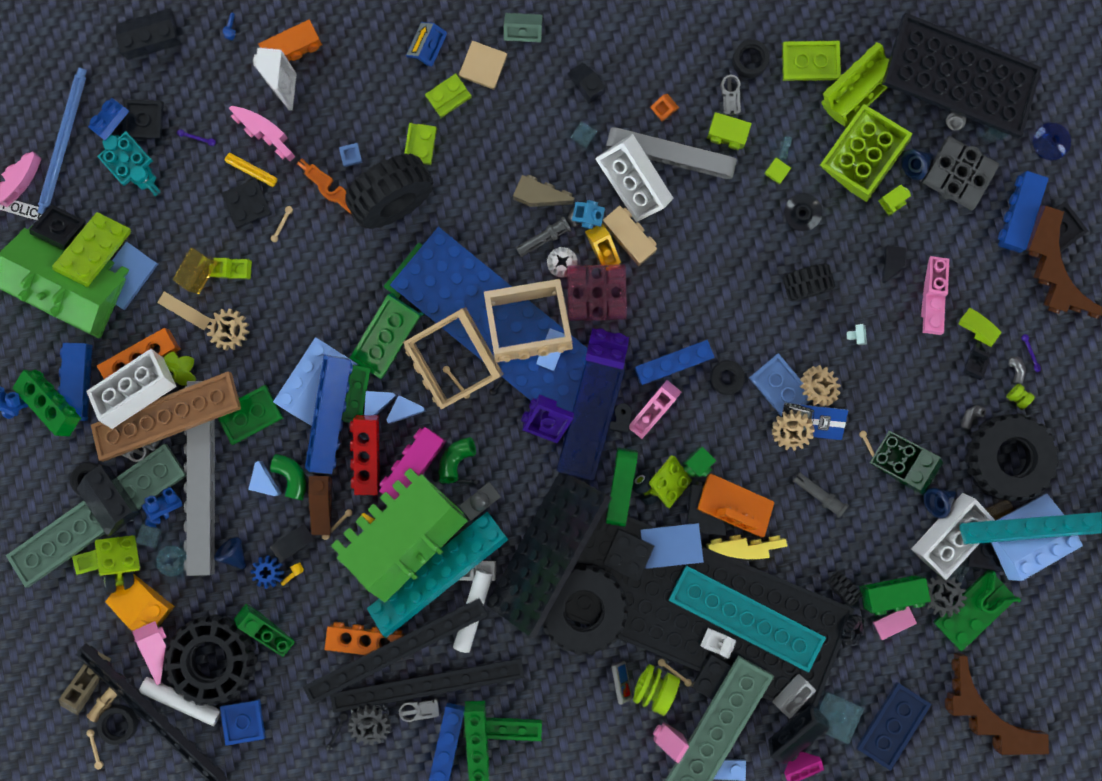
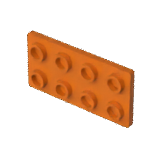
[698,474,774,537]

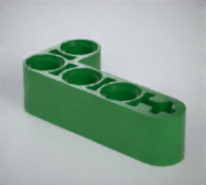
[606,447,638,527]

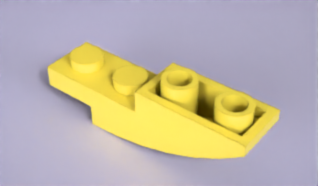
[706,534,787,559]

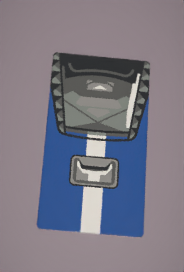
[780,403,848,440]

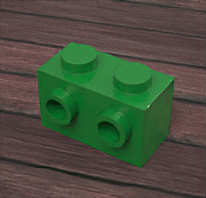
[682,447,716,477]

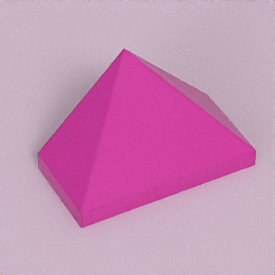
[784,751,824,781]

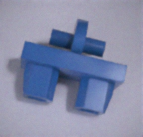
[0,387,28,419]
[141,487,183,521]

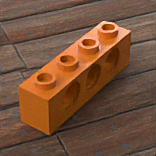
[97,328,181,379]
[324,622,405,660]

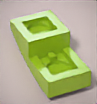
[209,258,252,279]
[959,308,1002,347]
[72,550,98,575]

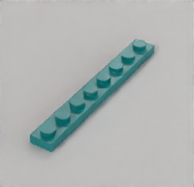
[959,512,1102,544]

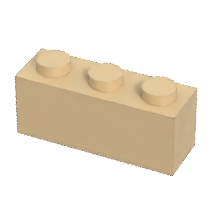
[602,206,657,266]

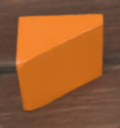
[650,94,679,122]

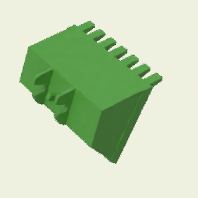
[0,226,129,339]
[332,468,467,602]

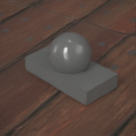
[459,482,501,520]

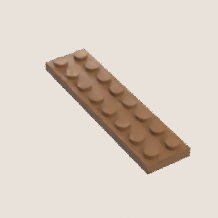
[91,372,241,462]

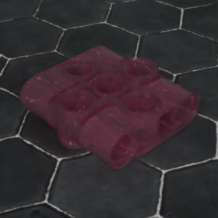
[567,264,627,321]

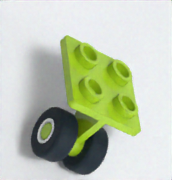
[632,455,692,508]
[95,535,140,593]

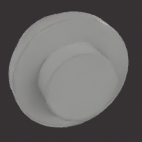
[946,112,966,130]

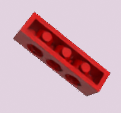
[350,415,380,495]

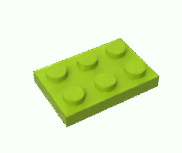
[782,41,841,81]

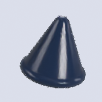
[901,149,933,180]
[924,488,956,518]
[214,537,246,569]

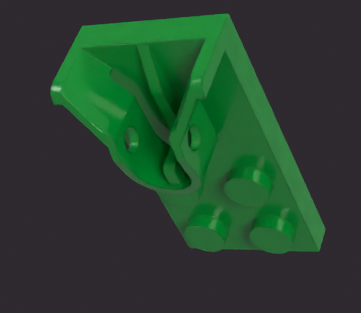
[350,293,425,379]
[933,570,1021,652]

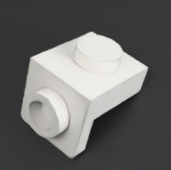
[700,628,736,658]

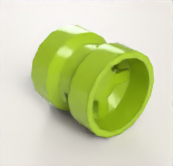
[1006,383,1035,410]

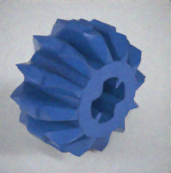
[250,555,284,589]

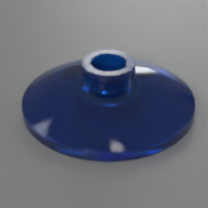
[1033,123,1071,160]

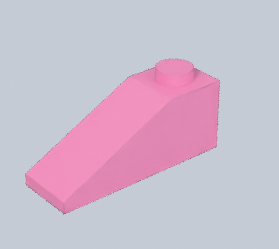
[629,380,681,439]
[133,621,166,685]
[653,722,689,763]

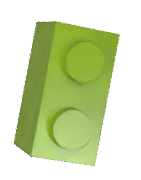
[707,112,752,150]

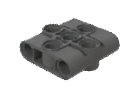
[922,135,999,211]

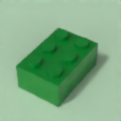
[859,575,931,615]

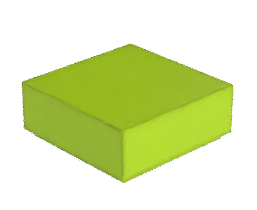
[764,158,791,185]

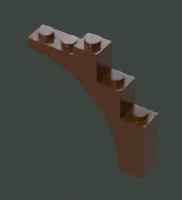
[1026,206,1102,319]
[945,653,1049,755]

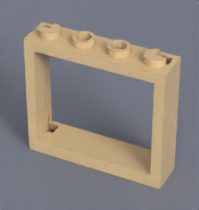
[484,279,573,362]
[403,307,504,409]

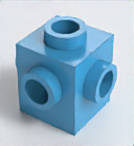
[572,200,605,229]

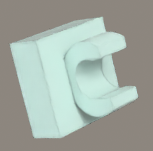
[847,324,867,345]

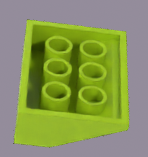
[820,104,913,202]

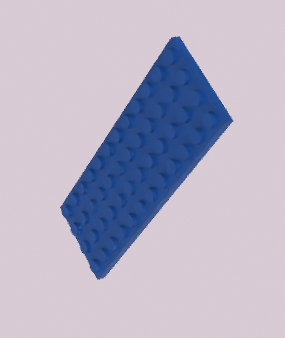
[390,227,616,430]

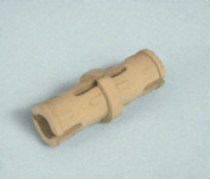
[87,687,117,723]

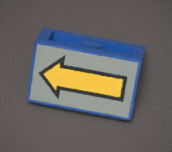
[406,22,447,66]

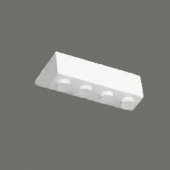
[253,48,296,110]
[595,134,674,222]
[911,493,995,580]

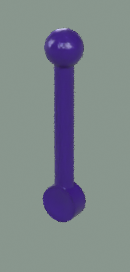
[177,129,216,147]
[1021,334,1041,372]

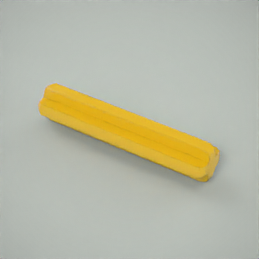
[225,153,278,187]

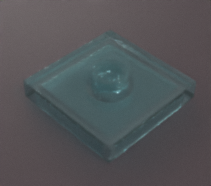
[819,692,864,744]

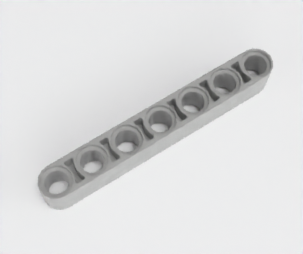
[606,127,737,179]

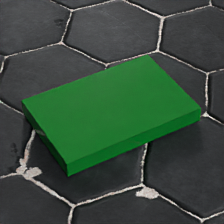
[218,385,284,445]

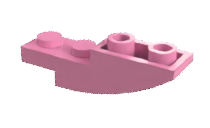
[229,106,295,161]
[0,152,41,207]
[921,256,949,335]

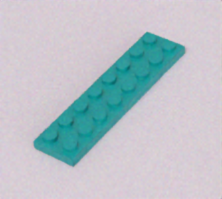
[367,512,508,638]
[668,565,826,673]

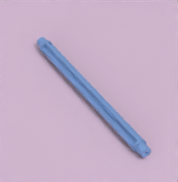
[37,68,87,214]

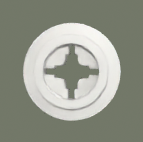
[547,247,577,278]

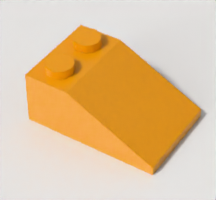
[105,573,175,631]

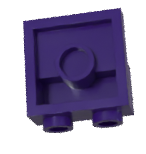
[585,328,629,370]
[521,394,574,443]

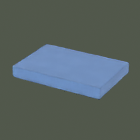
[110,241,158,310]
[749,353,811,417]
[641,523,704,569]

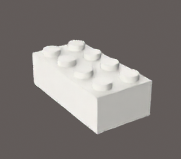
[86,349,177,429]

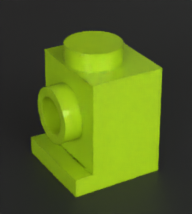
[878,184,911,216]

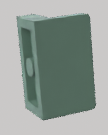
[504,13,543,42]

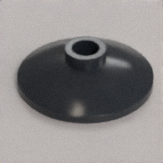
[784,193,822,231]

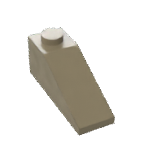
[59,652,111,715]

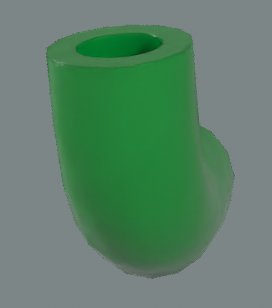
[438,437,476,483]
[270,454,306,500]

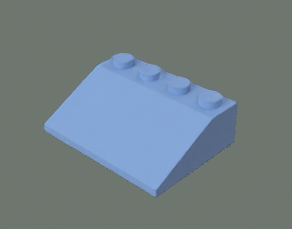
[273,337,360,426]
[991,493,1083,581]

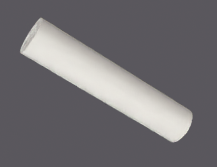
[453,569,493,653]
[139,677,221,726]

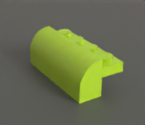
[821,42,889,127]

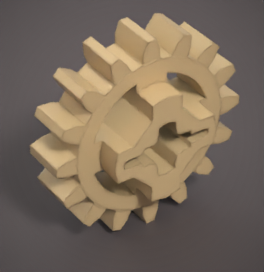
[206,309,250,351]
[800,365,841,407]
[772,410,815,451]

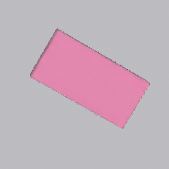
[873,606,917,640]

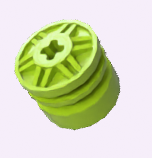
[633,664,680,716]

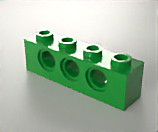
[13,370,81,436]
[464,701,490,781]

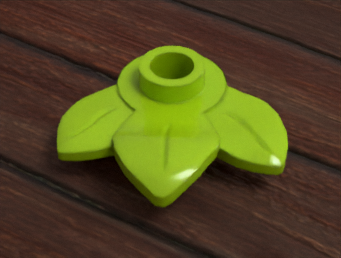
[164,351,196,385]

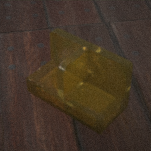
[173,248,218,294]

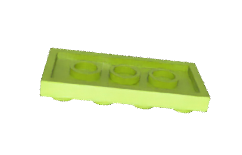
[52,212,131,287]

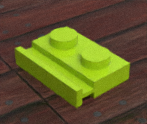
[425,73,472,118]
[405,123,437,165]

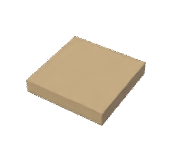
[459,41,508,90]

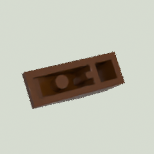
[308,476,332,535]

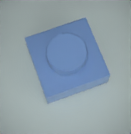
[339,143,363,167]

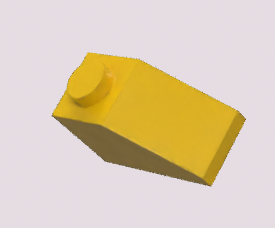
[585,224,621,271]

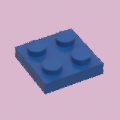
[88,98,129,141]
[220,699,266,746]

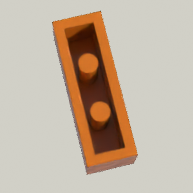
[258,19,322,61]

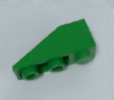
[234,604,295,657]

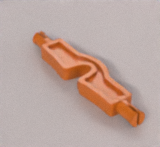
[297,159,352,214]

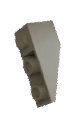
[513,175,575,207]

